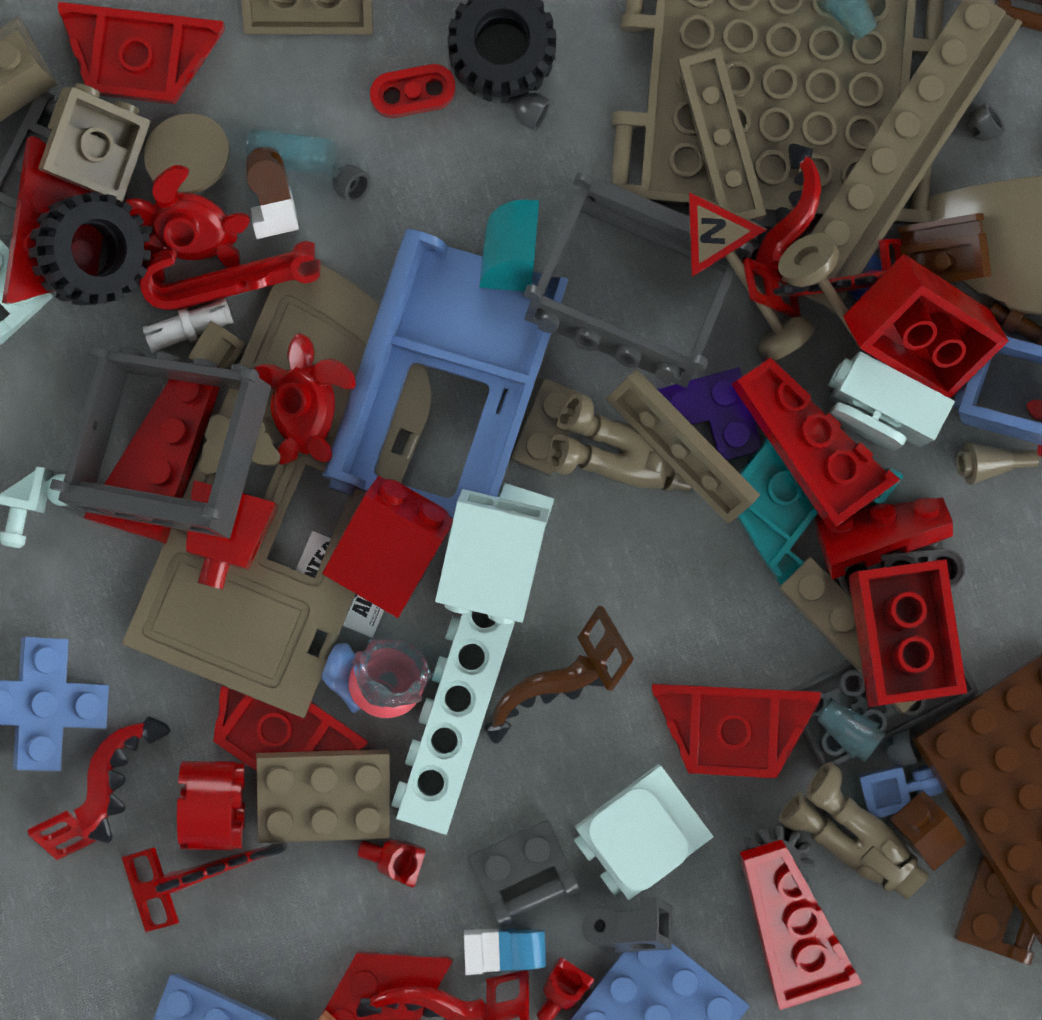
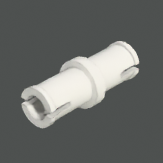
[143,298,234,353]

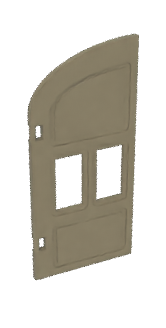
[122,249,431,718]

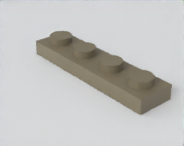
[678,48,766,221]
[606,368,760,524]
[778,557,916,714]

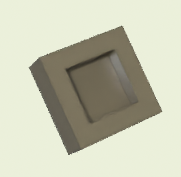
[188,320,246,369]

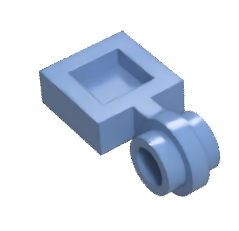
[858,765,943,818]

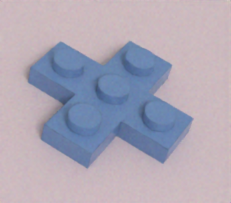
[0,637,109,771]

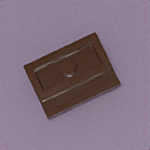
[897,213,992,283]

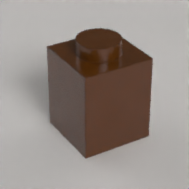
[890,791,967,871]

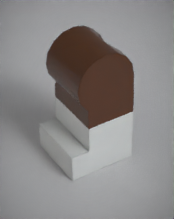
[246,147,299,239]

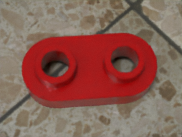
[370,64,456,118]

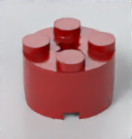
[177,761,246,850]

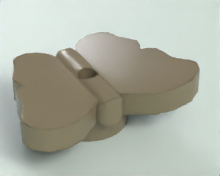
[198,414,281,475]

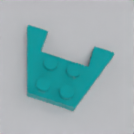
[737,438,904,606]

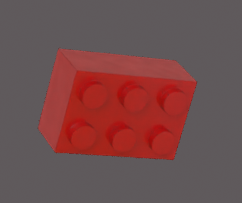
[843,254,1009,398]
[848,559,967,707]

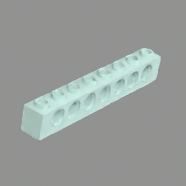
[391,483,554,835]

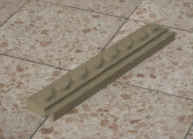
[781,0,1023,313]

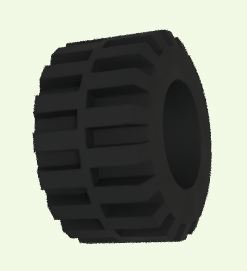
[447,0,557,103]
[29,192,151,306]

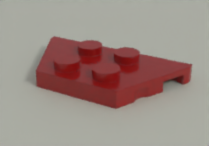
[57,2,225,105]
[2,136,103,304]
[652,684,822,778]
[213,685,369,771]
[321,951,453,1020]

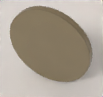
[144,113,230,193]

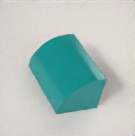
[479,199,539,292]

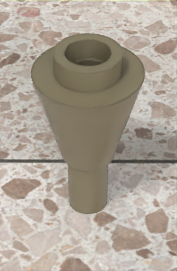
[956,442,1039,485]

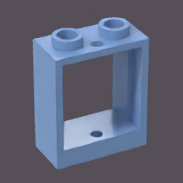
[954,337,1042,445]

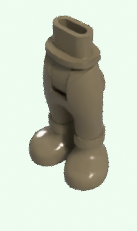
[548,393,691,492]
[778,762,929,899]

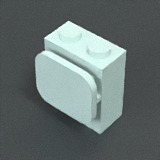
[827,351,955,451]
[435,489,550,624]
[574,764,714,900]

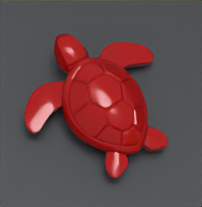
[125,165,251,283]
[253,333,356,465]

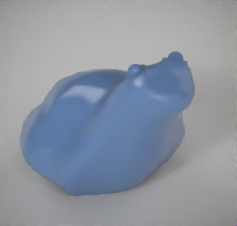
[322,643,361,713]

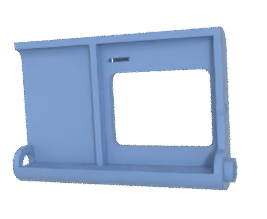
[323,229,569,519]

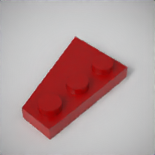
[815,497,953,580]

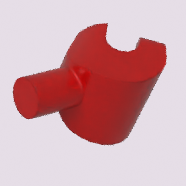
[358,840,426,888]
[536,957,595,1020]

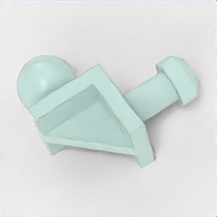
[0,466,67,548]

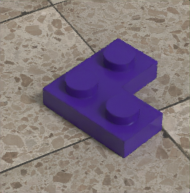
[657,367,761,461]

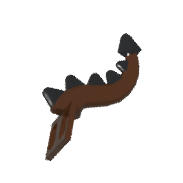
[484,605,634,744]

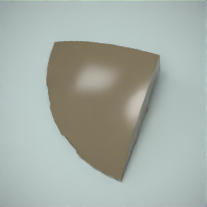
[928,176,1042,315]

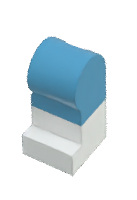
[464,928,546,975]

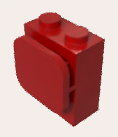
[322,475,453,618]

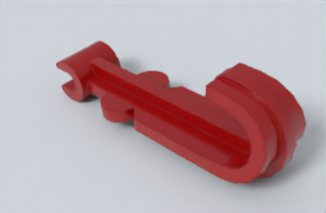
[139,241,321,310]

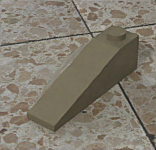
[0,16,57,121]

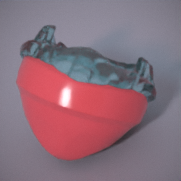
[348,639,433,718]

